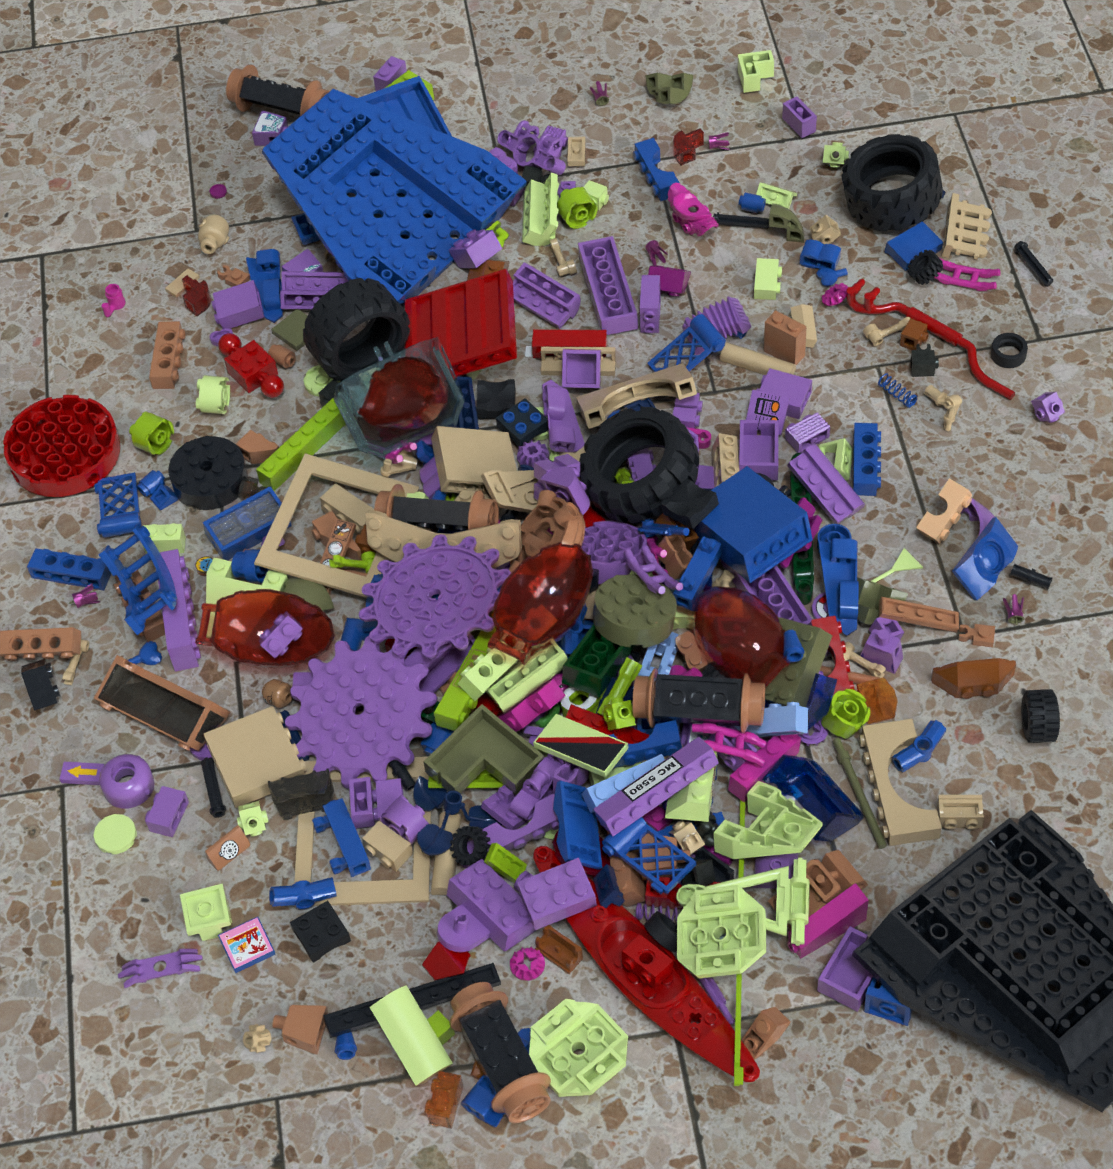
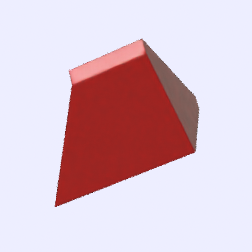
[422,942,471,981]

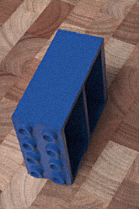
[694,466,813,583]

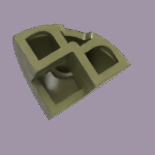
[645,72,693,104]
[769,203,805,243]
[277,576,334,617]
[857,577,908,625]

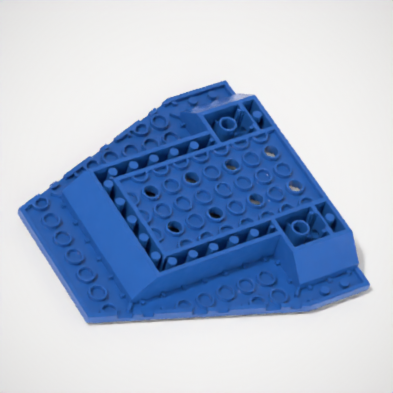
[262,89,527,304]

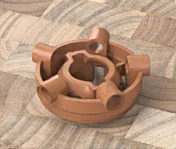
[509,490,585,578]

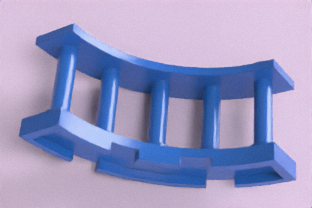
[98,523,177,635]

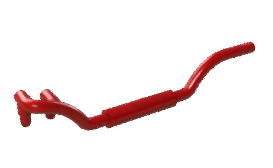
[846,279,1015,400]

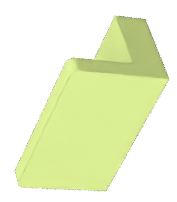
[756,182,797,209]

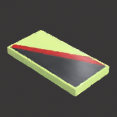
[533,714,628,778]

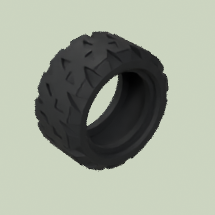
[841,134,943,232]
[303,278,410,383]

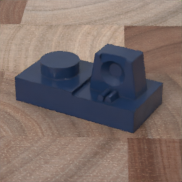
[593,864,625,908]

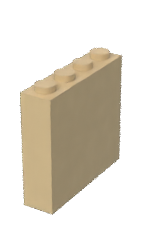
[431,426,517,496]
[203,706,307,808]

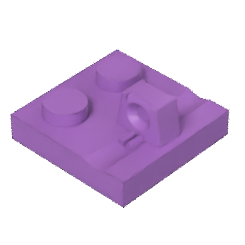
[481,785,527,830]

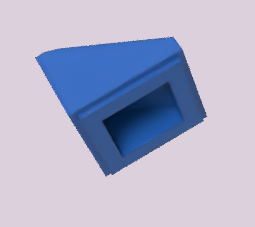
[150,484,178,510]

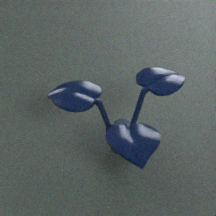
[413,776,502,855]

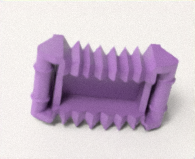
[682,296,751,355]

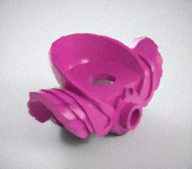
[668,183,719,236]

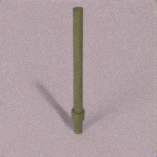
[832,738,887,849]

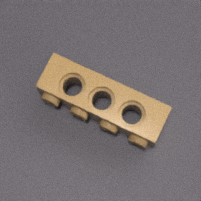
[712,433,739,488]

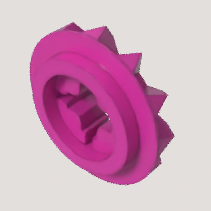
[822,283,848,306]
[510,946,545,981]

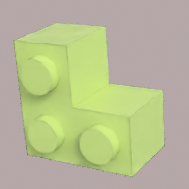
[738,50,774,93]

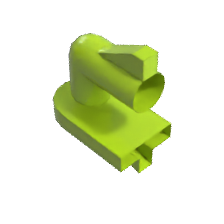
[486,220,509,250]

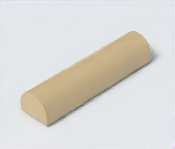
[720,342,796,375]
[431,812,461,895]

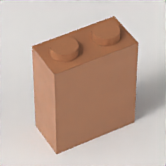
[764,310,807,366]

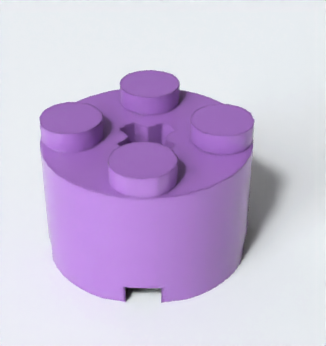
[379,795,429,845]

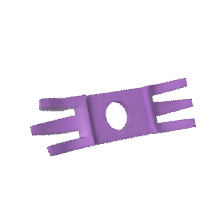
[118,949,203,988]

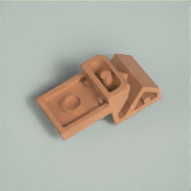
[768,850,868,930]

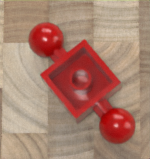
[218,333,284,398]

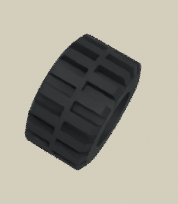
[1021,689,1060,743]

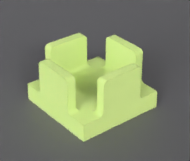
[180,884,232,941]

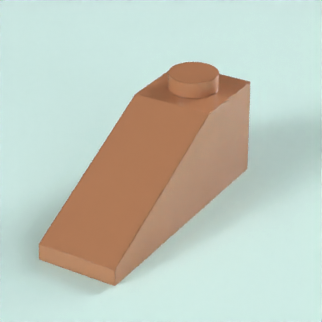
[311,511,361,560]

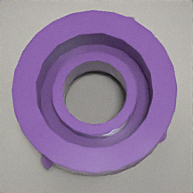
[99,754,155,809]

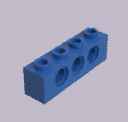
[853,423,881,496]
[27,548,111,591]

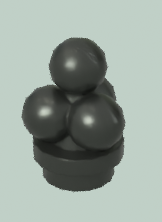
[695,811,719,846]

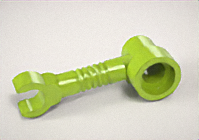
[329,551,376,573]

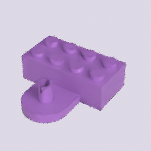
[437,859,537,952]

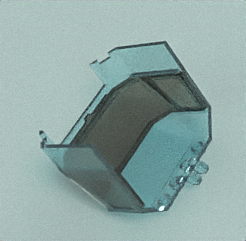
[334,337,464,460]

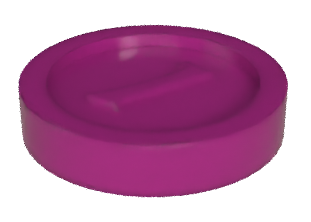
[209,184,227,199]

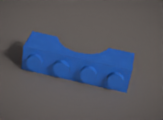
[633,138,679,202]
[609,720,683,769]

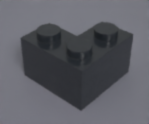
[21,659,61,711]

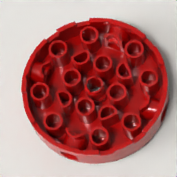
[3,395,120,497]

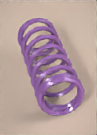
[636,902,684,922]

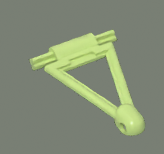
[676,858,810,946]

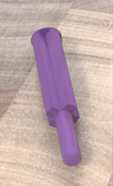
[698,977,735,1025]

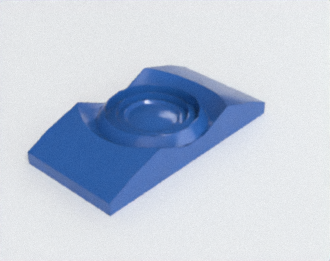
[952,517,1018,601]
[553,780,602,870]

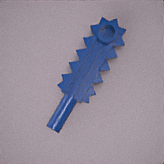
[638,519,689,537]

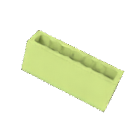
[370,985,453,1086]

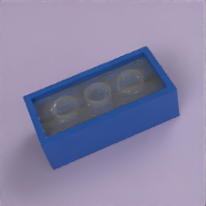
[202,487,292,561]

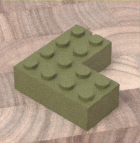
[740,611,832,707]
[424,704,544,795]

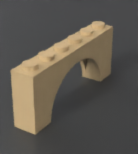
[576,363,697,429]
[859,719,942,846]

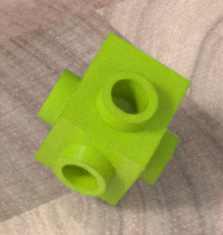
[603,697,636,730]

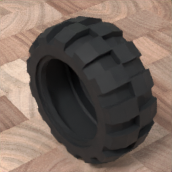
[579,407,699,524]

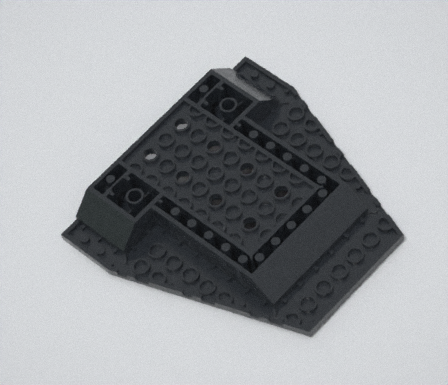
[852,810,1113,1113]

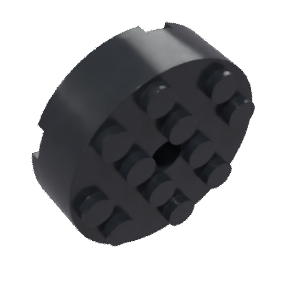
[168,436,248,510]

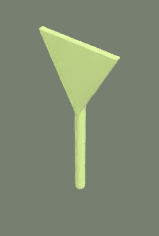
[871,548,923,583]

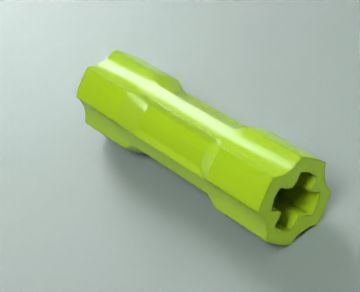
[614,468,635,484]
[597,657,643,716]

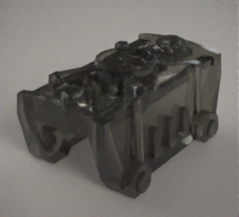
[268,768,334,820]

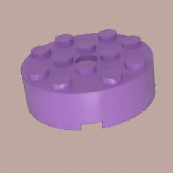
[569,521,647,584]

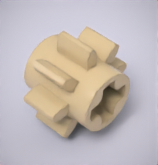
[243,1024,271,1053]

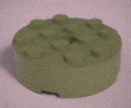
[592,575,677,648]

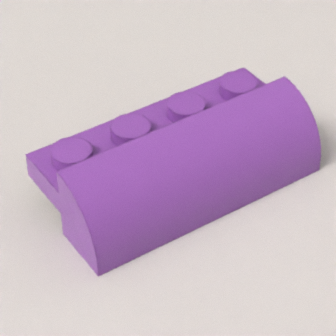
[513,262,581,329]
[281,271,348,309]
[787,444,865,524]

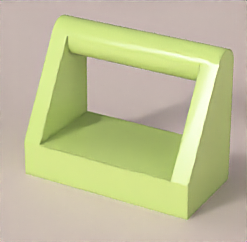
[819,438,853,480]

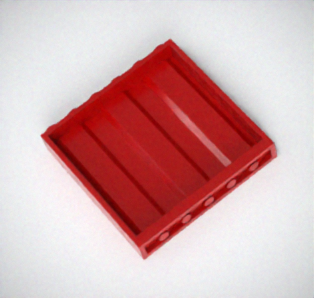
[405,269,517,389]

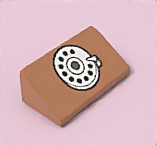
[205,825,250,871]

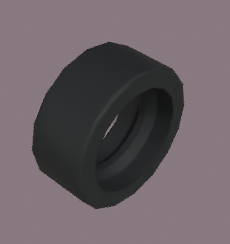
[991,333,1028,368]
[644,911,677,953]

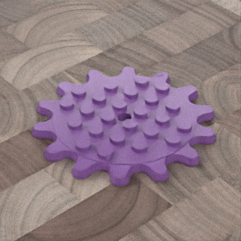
[359,534,511,659]
[285,636,437,789]

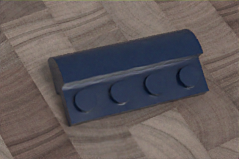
[432,376,479,430]

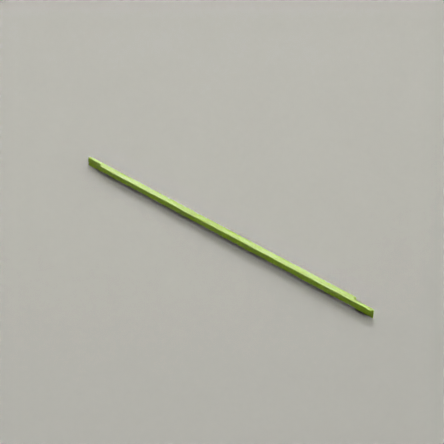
[734,800,745,1086]

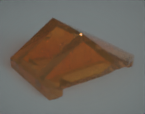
[856,677,898,724]

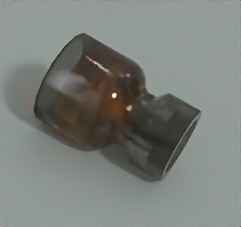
[238,476,268,500]

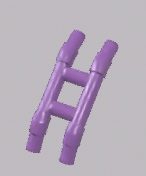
[624,546,683,594]

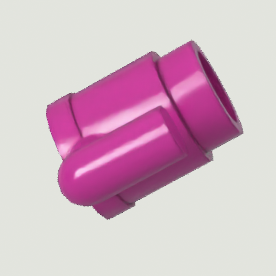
[101,284,126,317]

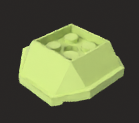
[677,885,766,979]
[529,999,628,1097]

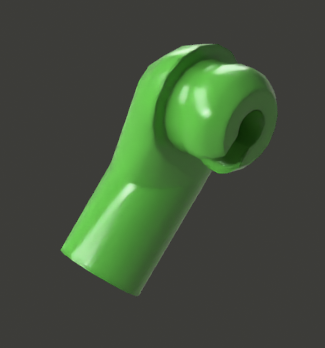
[535,703,561,728]

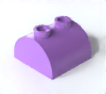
[540,466,590,515]
[754,853,798,889]

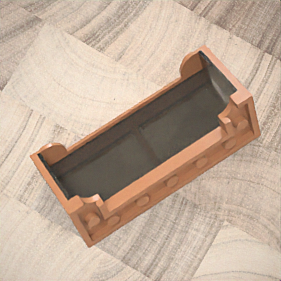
[94,655,230,751]

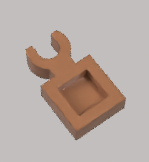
[217,265,250,287]
[958,624,995,647]

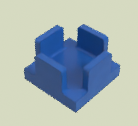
[864,976,913,1026]

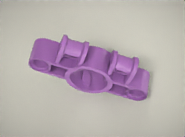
[497,120,566,175]
[509,753,565,821]

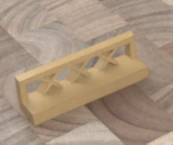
[541,347,616,376]

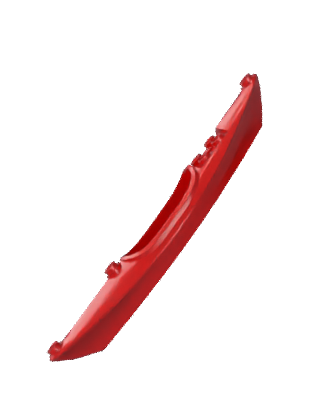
[533,846,760,1082]

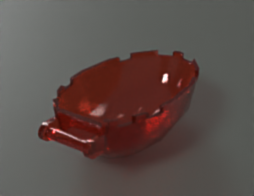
[358,356,448,432]
[488,542,593,665]
[691,586,790,688]
[195,589,335,669]

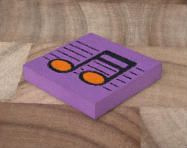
[746,390,790,435]

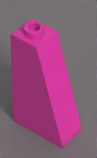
[787,883,869,959]

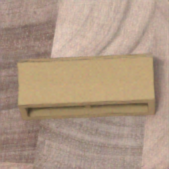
[791,304,817,348]

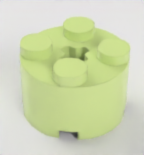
[196,375,230,414]

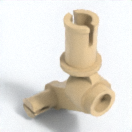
[924,385,962,431]
[380,437,418,478]

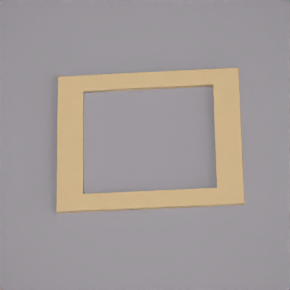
[254,454,419,598]
[293,757,431,907]

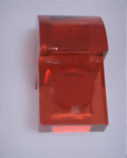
[673,128,704,166]
[182,275,211,317]

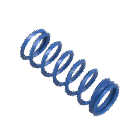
[878,373,917,408]

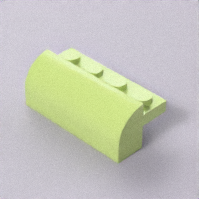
[522,173,559,246]
[486,639,568,714]

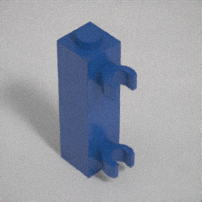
[673,536,722,611]
[312,798,371,877]

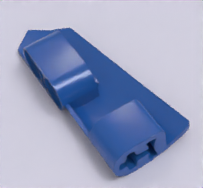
[246,249,283,323]
[819,538,859,636]
[461,1028,531,1127]

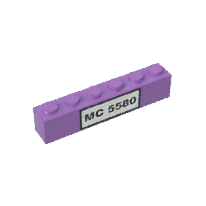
[593,737,719,836]

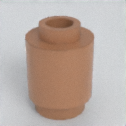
[268,344,296,368]

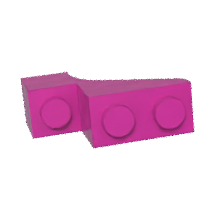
[497,679,566,732]

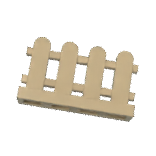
[941,193,992,260]

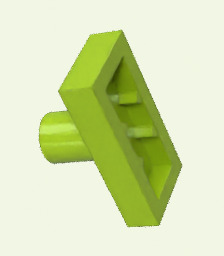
[484,843,527,883]

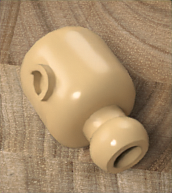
[198,214,230,254]

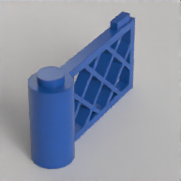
[648,314,726,372]
[94,472,142,538]
[602,817,696,894]

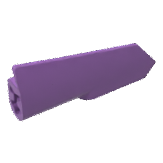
[542,380,585,452]

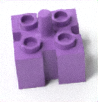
[534,454,580,500]

